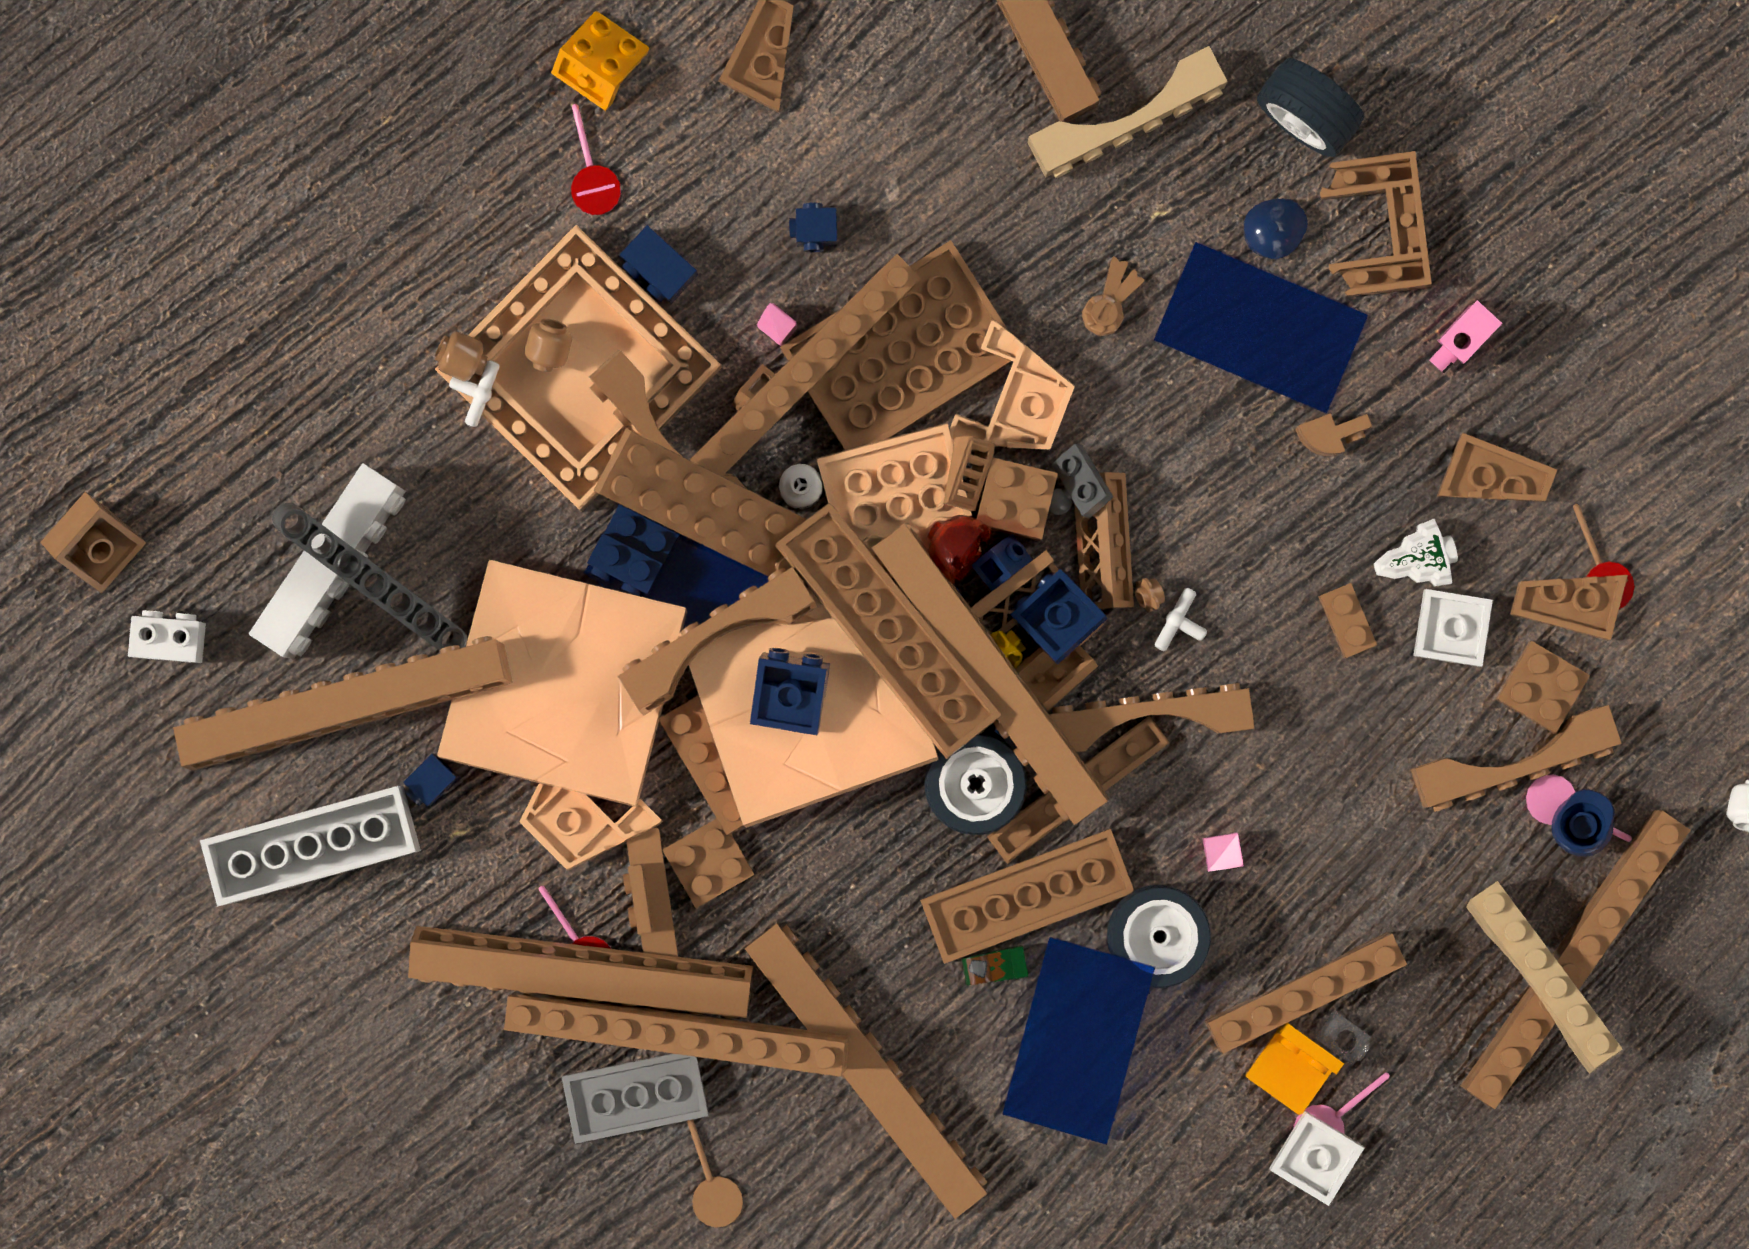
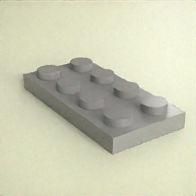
[562,1053,709,1144]

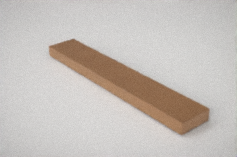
[987,716,1170,864]

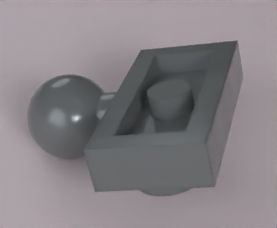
[1049,443,1113,518]

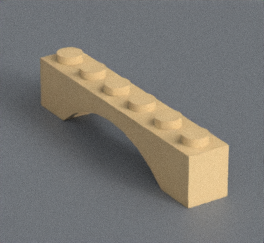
[1027,46,1228,178]
[1466,881,1622,1074]

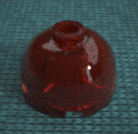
[927,514,992,584]

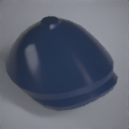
[1244,198,1308,259]
[1551,789,1615,857]

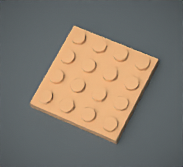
[816,423,982,579]

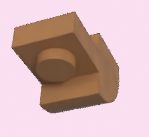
[1295,413,1372,456]

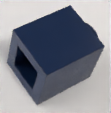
[403,753,460,806]

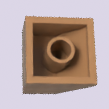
[40,492,146,593]

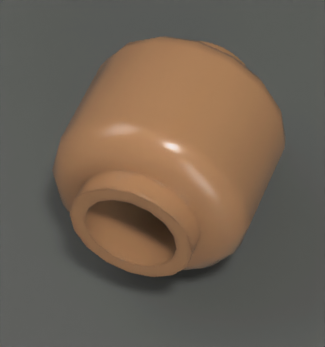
[524,319,572,372]
[434,331,488,382]

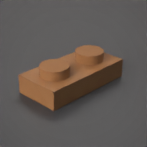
[1318,583,1377,659]

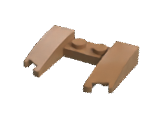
[1320,151,1432,296]

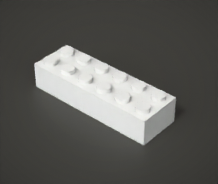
[249,463,406,659]
[200,786,421,907]

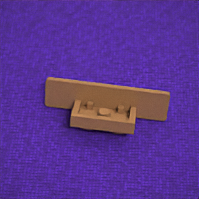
[1016,623,1104,711]
[623,828,678,957]

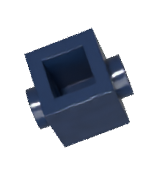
[789,203,837,253]
[971,534,1033,591]

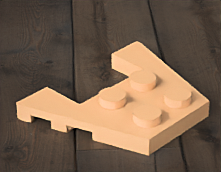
[949,319,1075,449]
[519,783,663,870]

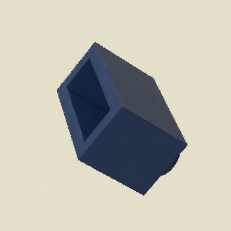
[620,225,698,304]

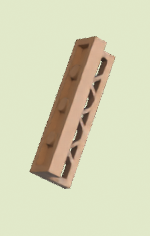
[1075,472,1134,609]
[971,551,1059,634]

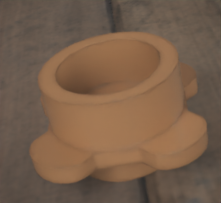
[1135,578,1165,612]

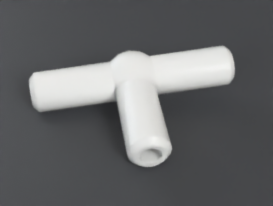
[449,360,500,427]
[1154,588,1207,651]

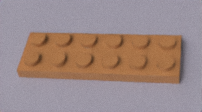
[920,829,1134,964]

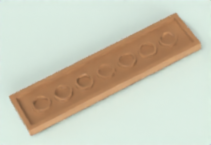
[594,428,808,588]
[776,503,1001,759]

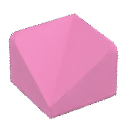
[757,303,797,346]
[1202,833,1243,872]

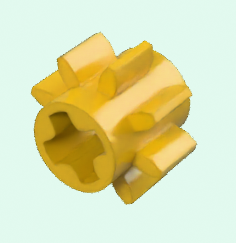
[990,630,1025,668]

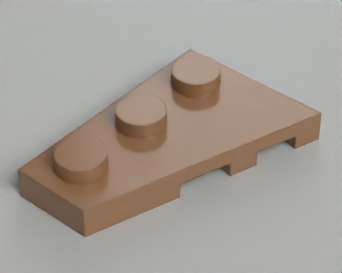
[718,0,794,112]
[1437,433,1557,502]
[1510,575,1628,641]

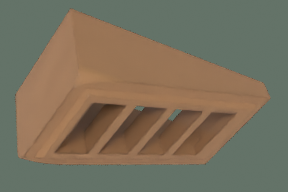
[944,436,995,511]

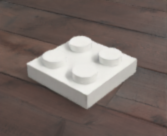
[1413,589,1493,667]
[1270,1111,1364,1206]

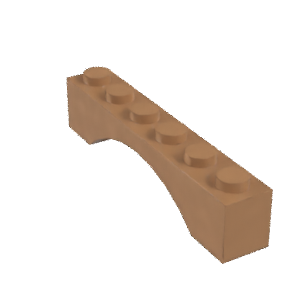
[589,350,747,489]
[618,567,817,715]
[1049,683,1254,752]
[1410,705,1622,812]
[1204,932,1407,1054]

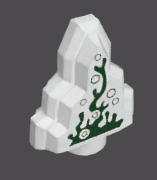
[1374,519,1458,587]

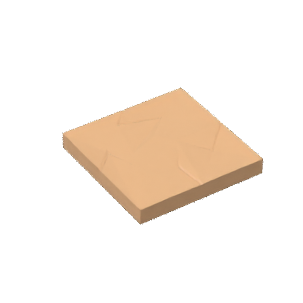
[435,225,722,512]
[437,560,687,807]
[678,587,939,828]

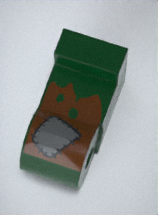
[962,945,1028,985]

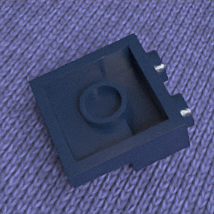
[587,504,680,596]
[1010,569,1107,665]
[750,648,830,736]

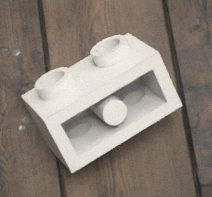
[128,610,206,663]

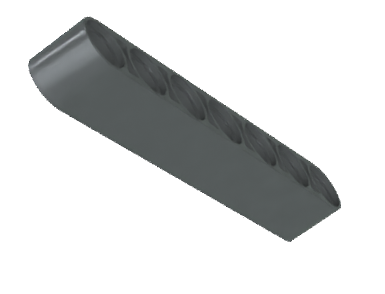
[272,503,467,651]

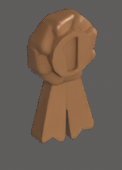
[1082,256,1144,336]

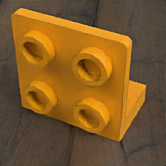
[551,11,649,111]
[1246,1023,1344,1115]

